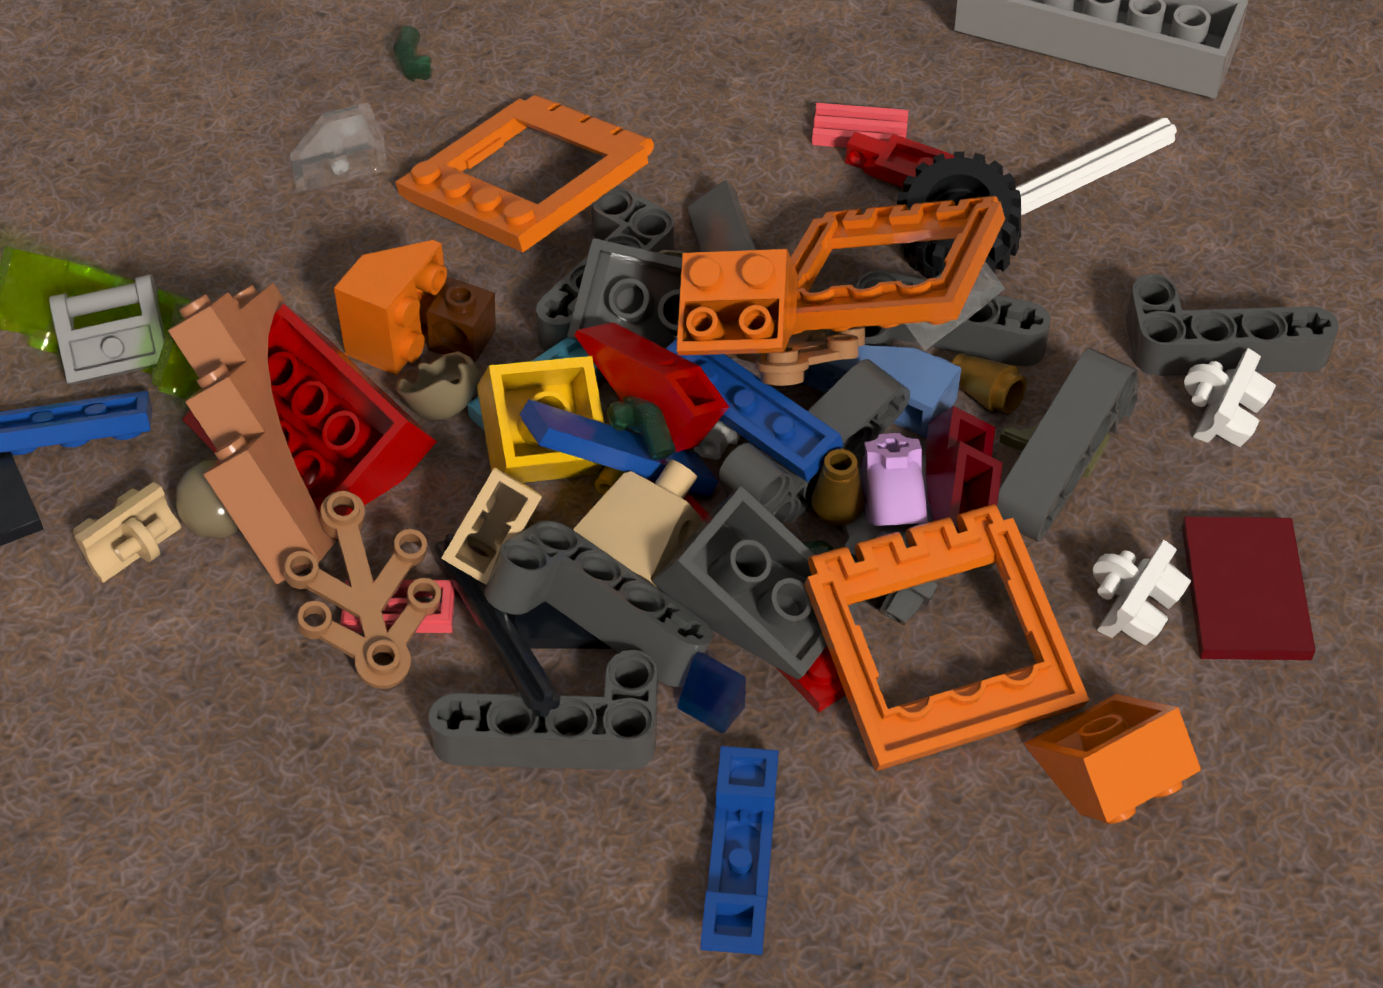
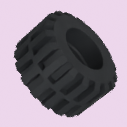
[897,151,1021,286]

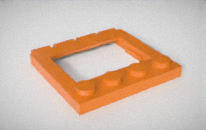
[395,95,654,253]
[791,196,1005,335]
[804,504,1090,772]

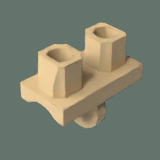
[73,482,181,583]

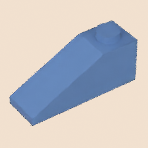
[802,345,961,438]

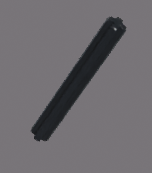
[434,534,560,717]

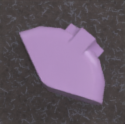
[860,433,928,526]

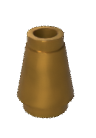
[951,353,1027,414]
[811,449,865,526]

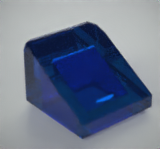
[678,652,746,734]

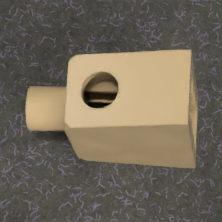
[573,459,703,592]
[441,467,543,585]

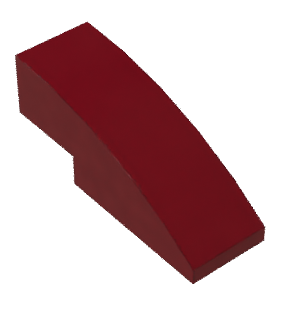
[925,406,1003,533]

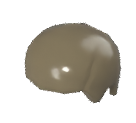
[397,351,480,421]
[175,459,240,538]

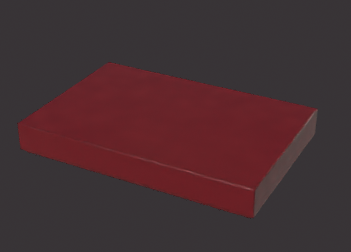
[1182,516,1316,661]

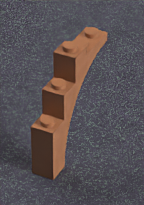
[168,283,336,585]

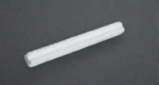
[1015,117,1177,216]

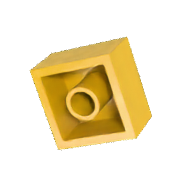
[477,356,604,483]

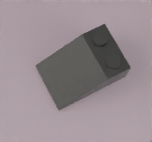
[567,238,682,349]
[652,486,861,680]

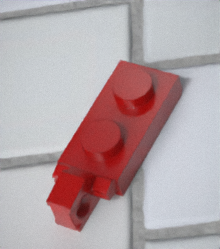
[845,131,954,188]

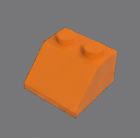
[1024,694,1201,824]

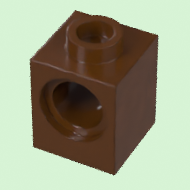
[427,277,496,363]

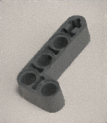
[536,186,674,352]
[855,270,1050,366]
[1126,274,1339,376]
[997,348,1138,542]
[719,359,910,524]
[484,521,713,687]
[428,650,658,770]

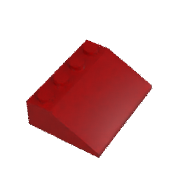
[182,303,437,516]

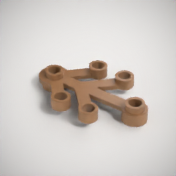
[725,326,865,386]
[284,491,441,689]

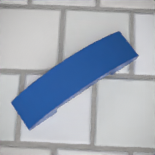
[700,746,779,955]

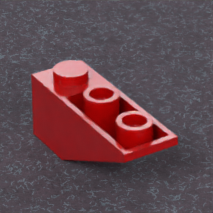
[574,322,730,456]

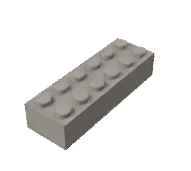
[954,0,1249,99]

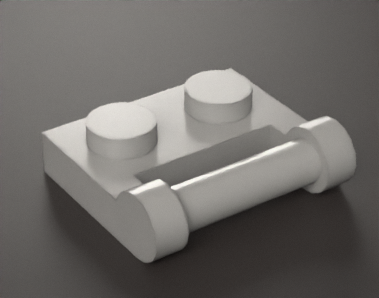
[49,274,172,386]

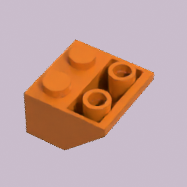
[334,240,447,376]
[676,249,798,355]

